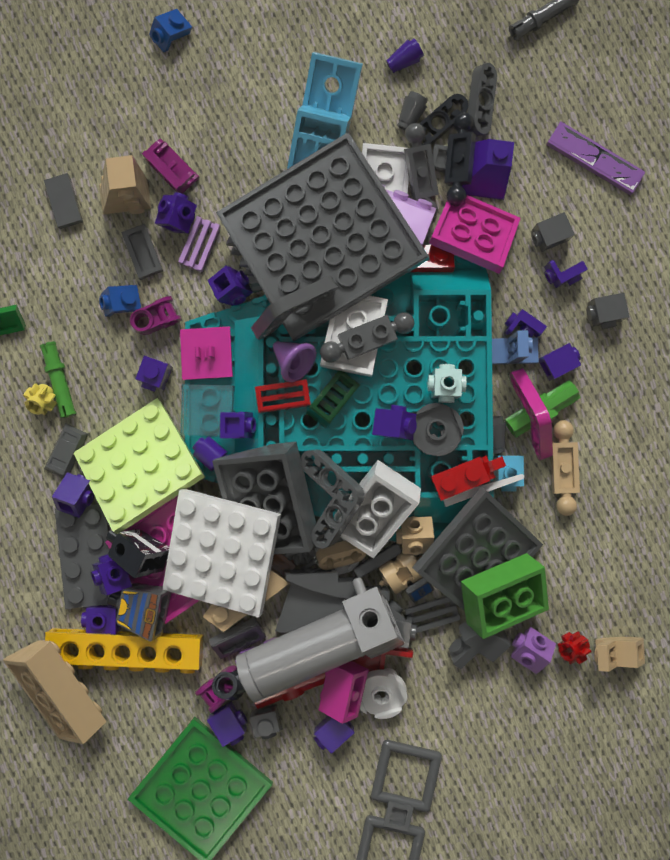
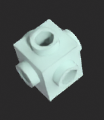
[427,364,467,403]

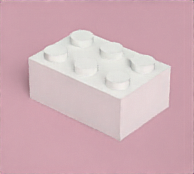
[331,460,421,558]

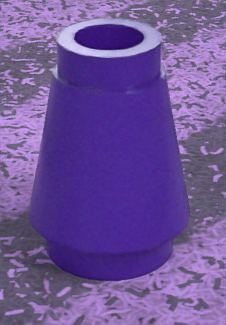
[386,38,424,73]

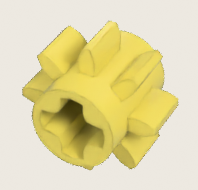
[23,383,57,415]

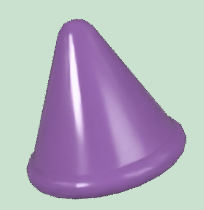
[273,341,316,382]

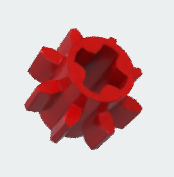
[557,631,592,665]

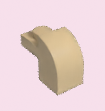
[594,637,645,672]

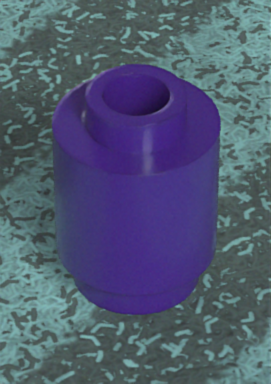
[192,436,228,472]

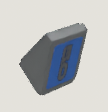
[405,578,434,603]

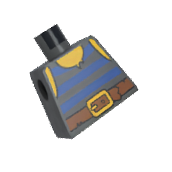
[107,583,171,642]

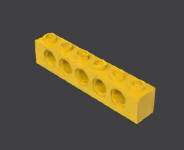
[45,628,204,674]

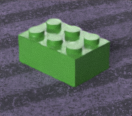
[461,553,549,639]

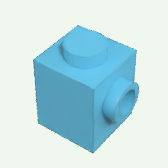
[494,456,524,491]

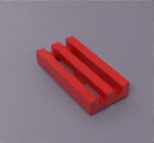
[255,379,311,413]

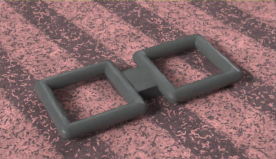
[356,740,442,860]

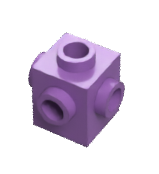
[511,627,556,674]

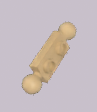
[551,420,580,516]

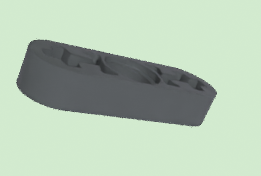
[468,63,497,137]

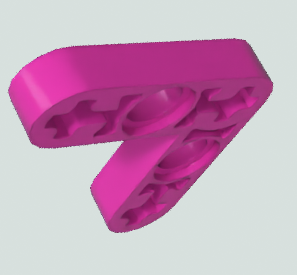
[510,368,553,460]

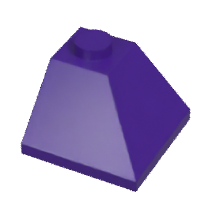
[462,139,514,200]

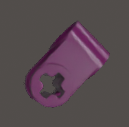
[130,296,182,335]
[195,665,237,713]

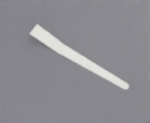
[443,474,524,507]

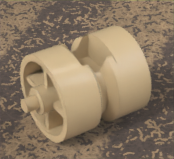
[378,553,423,594]

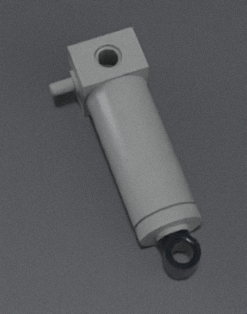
[212,578,405,702]

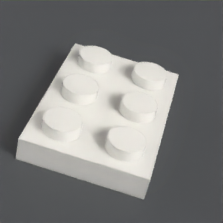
[320,296,388,377]

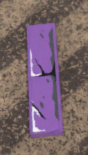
[546,121,645,195]

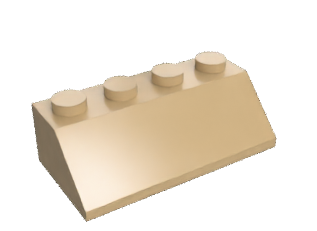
[3,640,106,744]

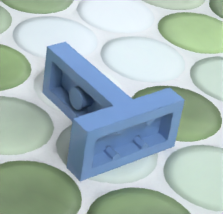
[492,330,539,365]

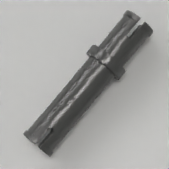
[509,0,579,41]

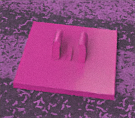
[180,326,233,380]

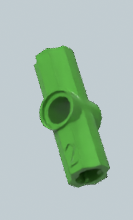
[504,380,581,438]

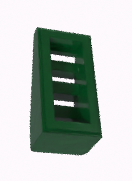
[306,370,360,428]

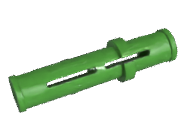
[40,341,77,418]

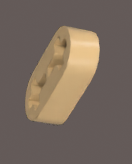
[316,540,366,570]

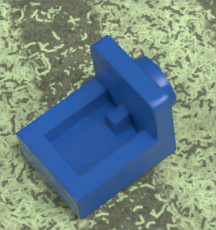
[149,9,192,52]
[99,285,141,317]

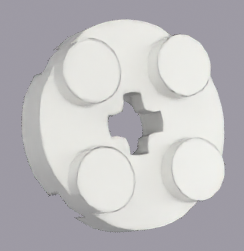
[360,668,407,719]

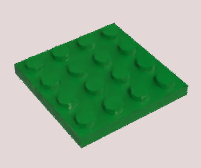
[127,717,273,860]

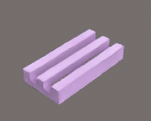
[178,216,221,272]

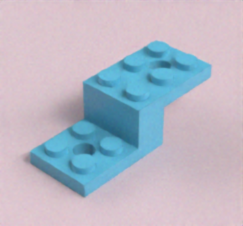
[287,52,363,169]

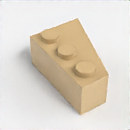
[99,155,151,215]
[203,566,290,632]

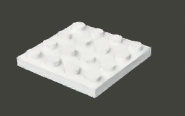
[163,489,281,617]

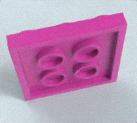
[429,195,521,274]

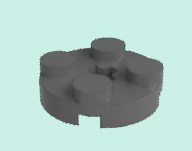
[412,403,464,456]

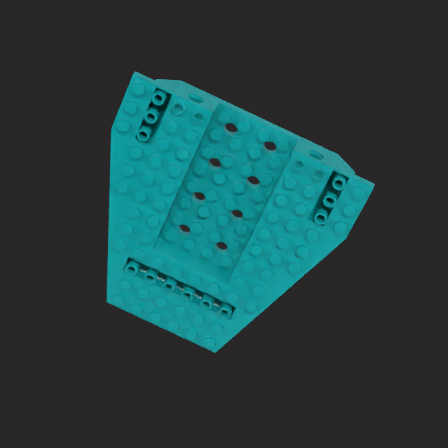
[185,255,494,542]

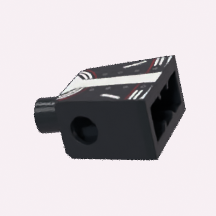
[106,529,169,578]

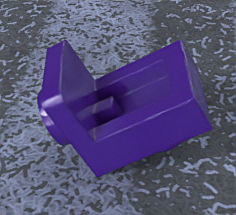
[544,260,588,288]
[220,412,256,438]

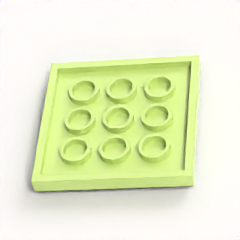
[74,398,205,534]

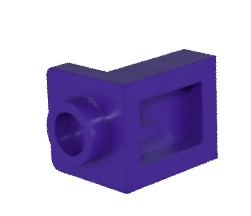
[504,309,547,338]

